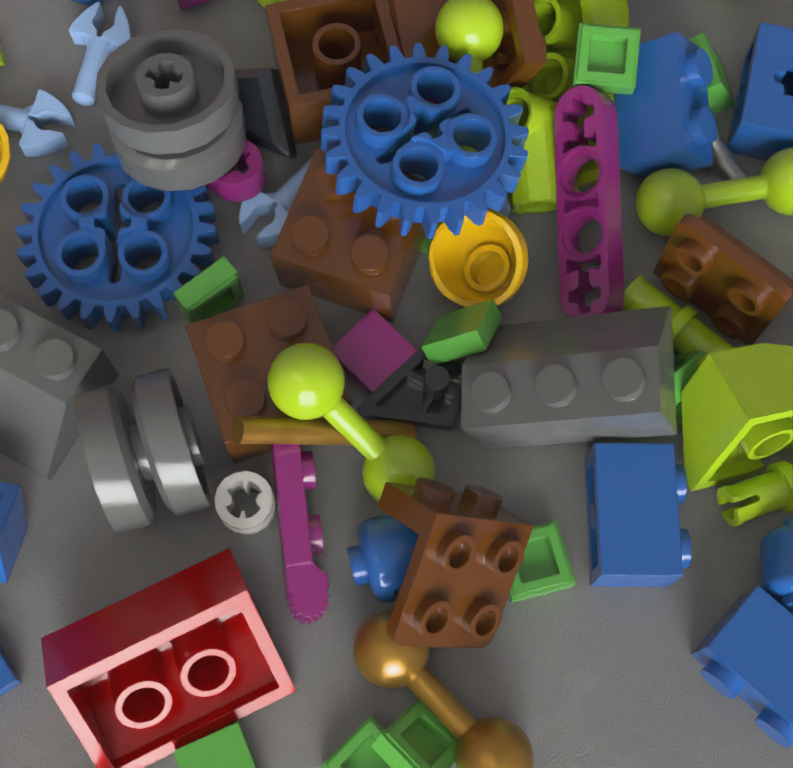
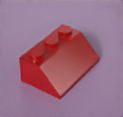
[41,548,296,768]

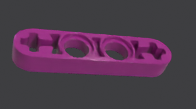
[554,85,624,318]

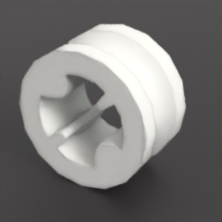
[214,471,276,535]

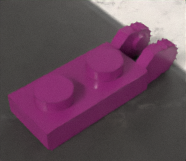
[271,444,330,626]

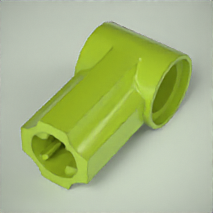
[506,87,558,215]

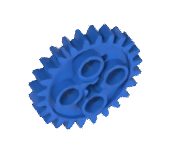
[320,43,529,239]
[15,143,219,332]

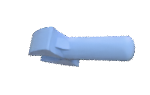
[69,2,133,106]
[0,89,76,157]
[239,158,312,248]

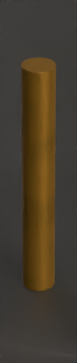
[232,416,416,445]

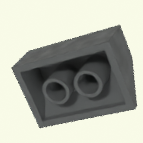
[0,295,119,480]
[461,306,677,449]

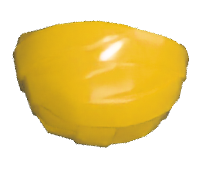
[428,209,529,307]

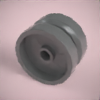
[95,28,247,191]
[74,367,211,534]

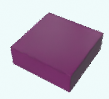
[332,309,417,395]

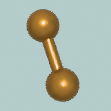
[353,610,534,768]

